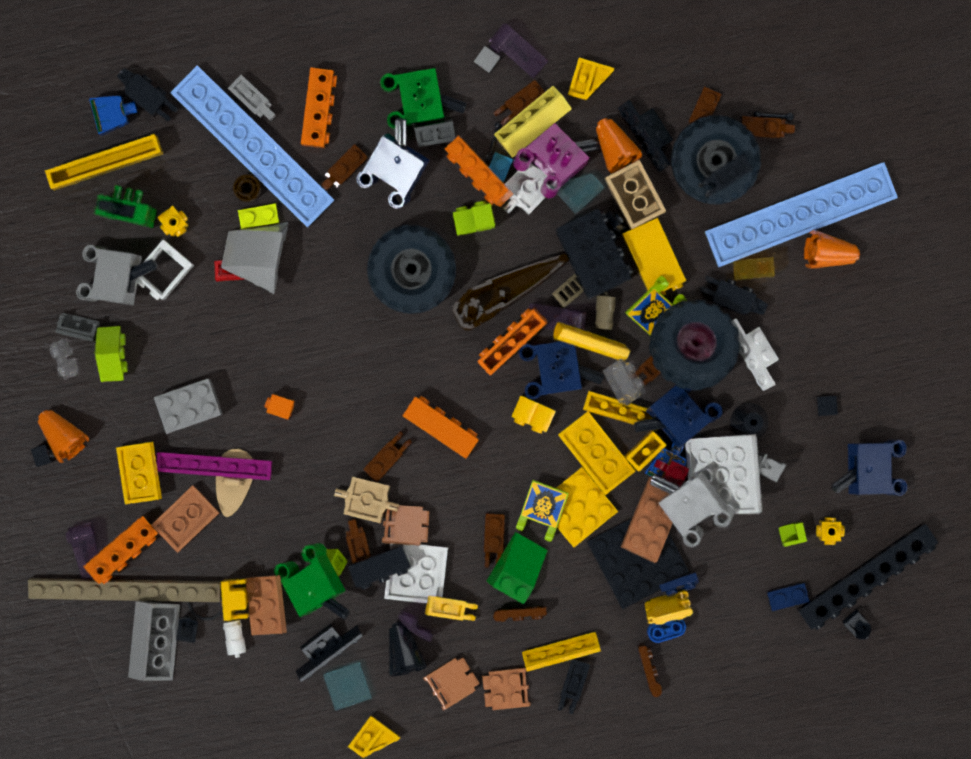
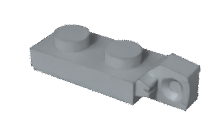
[228,75,276,121]

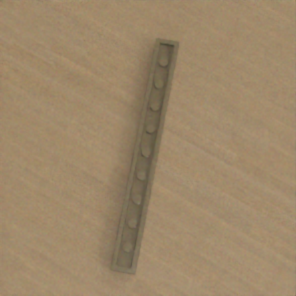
[28,578,221,602]

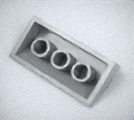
[128,601,180,681]

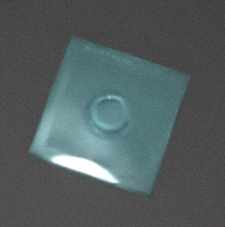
[323,662,372,711]

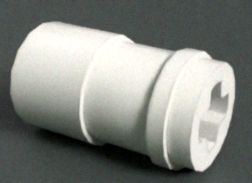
[223,620,246,658]

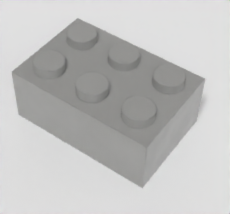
[154,379,223,434]

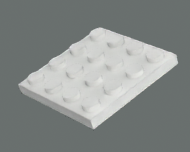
[685,435,762,515]

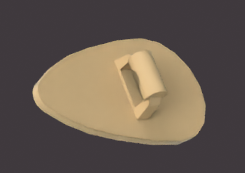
[216,449,253,517]

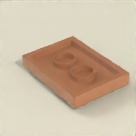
[151,485,220,553]
[246,575,287,635]

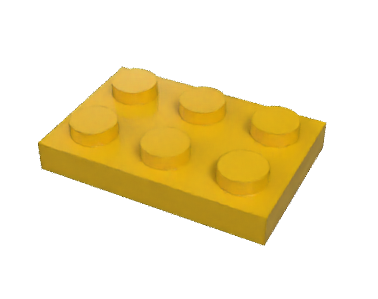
[116,442,162,504]

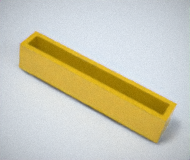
[45,134,163,191]

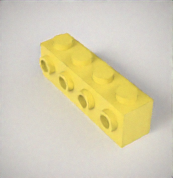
[494,86,572,158]

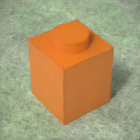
[264,394,295,420]

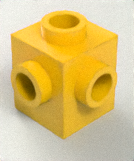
[158,206,189,237]
[816,517,844,545]

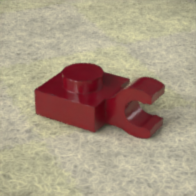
[654,459,689,486]

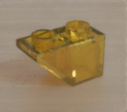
[733,257,775,280]

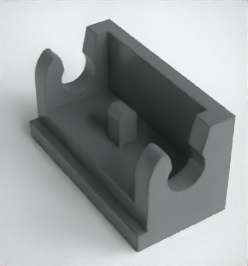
[414,119,455,147]
[55,312,100,342]

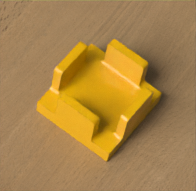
[221,578,249,621]

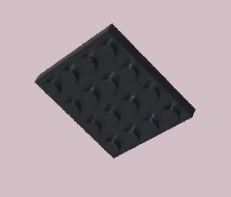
[587,517,690,610]

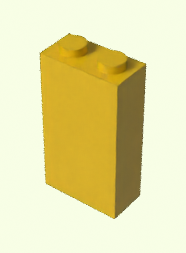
[622,218,686,296]

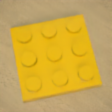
[556,467,618,548]

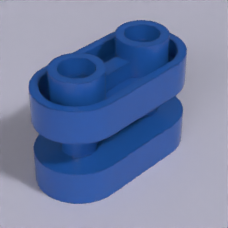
[647,619,686,643]

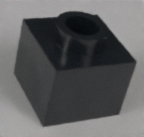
[31,444,55,467]

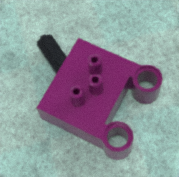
[513,123,600,198]

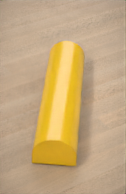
[554,322,630,362]
[583,391,657,432]

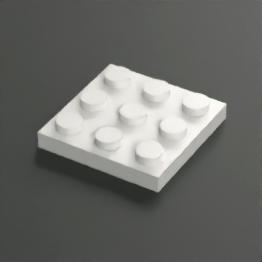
[384,544,448,603]

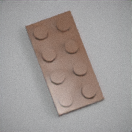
[621,477,673,563]

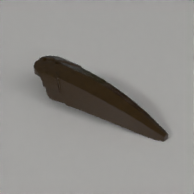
[452,254,569,331]

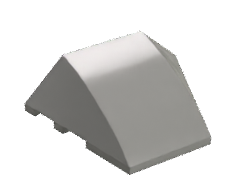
[221,222,289,294]

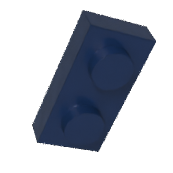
[659,573,699,597]
[767,583,809,611]

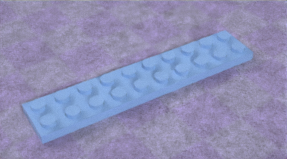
[171,66,334,227]
[705,162,898,267]

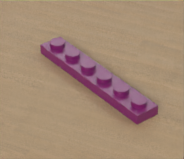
[156,452,272,480]

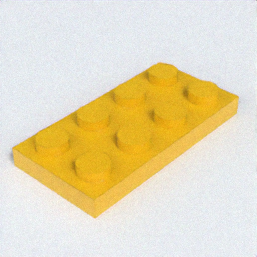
[558,411,636,495]

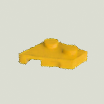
[568,58,614,100]
[348,715,400,758]

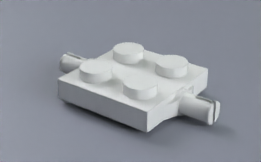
[503,161,554,215]

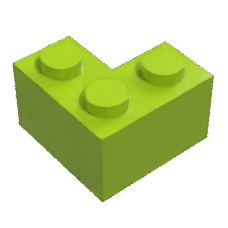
[453,201,495,236]
[95,326,128,382]

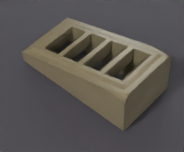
[551,274,583,308]

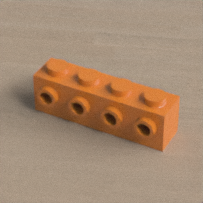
[301,68,337,148]
[445,136,513,207]
[477,308,548,376]
[402,396,479,458]
[83,516,158,584]

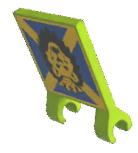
[625,276,687,336]
[516,480,569,541]

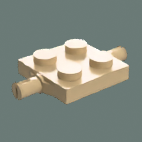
[334,477,399,523]

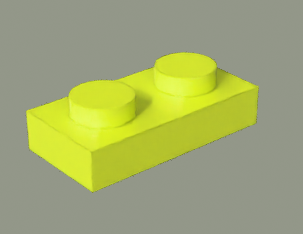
[238,204,279,229]

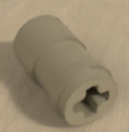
[594,293,616,330]

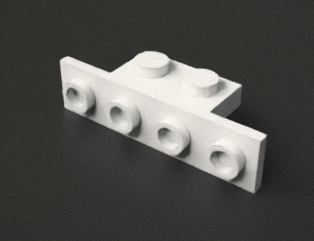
[731,319,779,391]

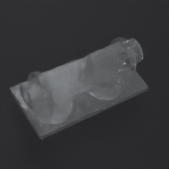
[50,339,79,380]

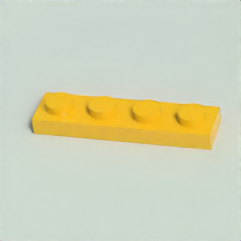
[522,632,601,672]

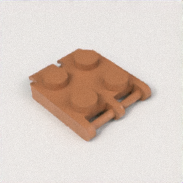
[382,505,429,546]
[423,657,479,711]
[482,668,531,710]

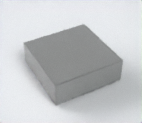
[474,46,500,73]

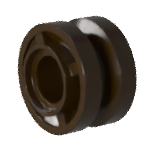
[233,174,261,202]

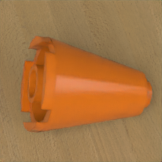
[596,118,643,173]
[804,230,860,269]
[38,410,89,463]

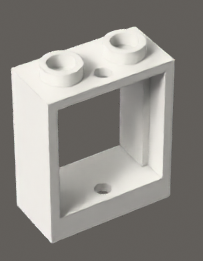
[137,240,194,300]

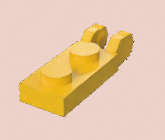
[425,595,478,621]

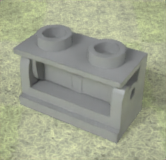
[758,453,786,482]

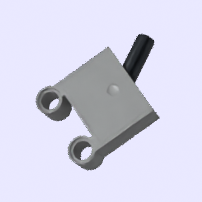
[76,245,157,305]
[650,471,734,547]

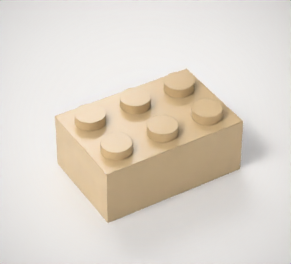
[604,160,666,230]

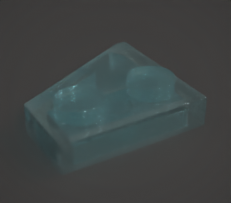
[551,174,604,214]

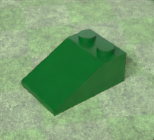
[486,532,548,604]

